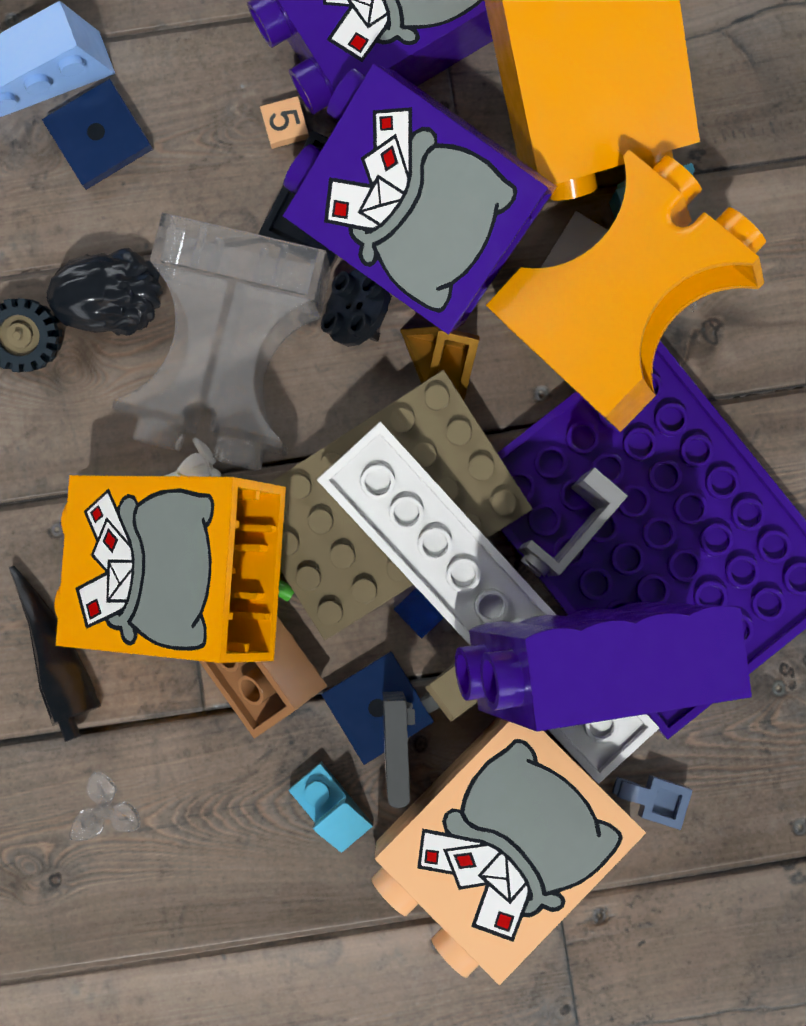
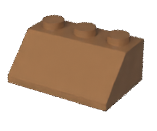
[199,616,327,739]

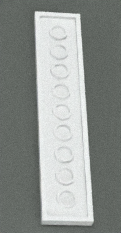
[317,421,659,784]

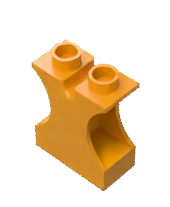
[486,150,766,432]

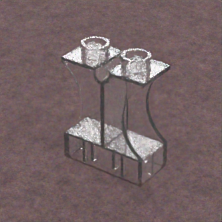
[112,212,331,471]

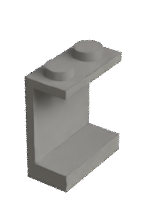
[518,467,628,577]

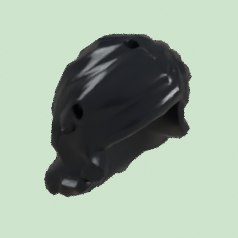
[46,248,163,336]

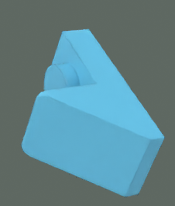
[289,761,373,853]

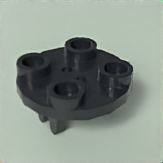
[321,269,392,347]

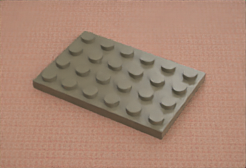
[269,370,532,641]

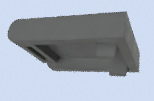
[383,691,415,808]

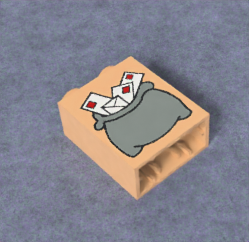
[371,717,646,985]

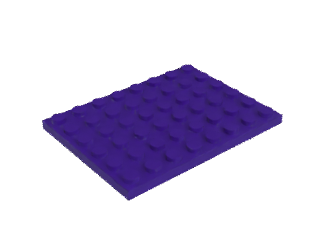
[497,341,806,740]

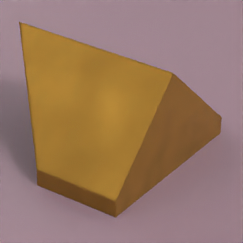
[400,327,480,401]

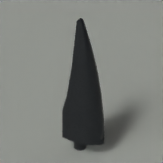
[9,566,101,742]

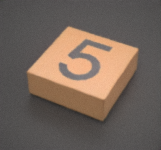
[260,96,309,149]

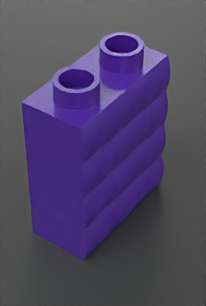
[455,602,752,732]

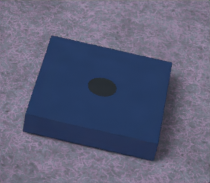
[42,79,153,190]
[321,651,434,765]

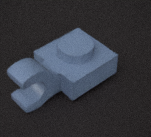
[612,775,693,830]

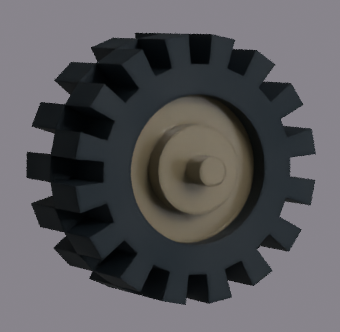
[0,298,63,373]

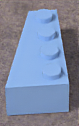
[0,1,115,117]

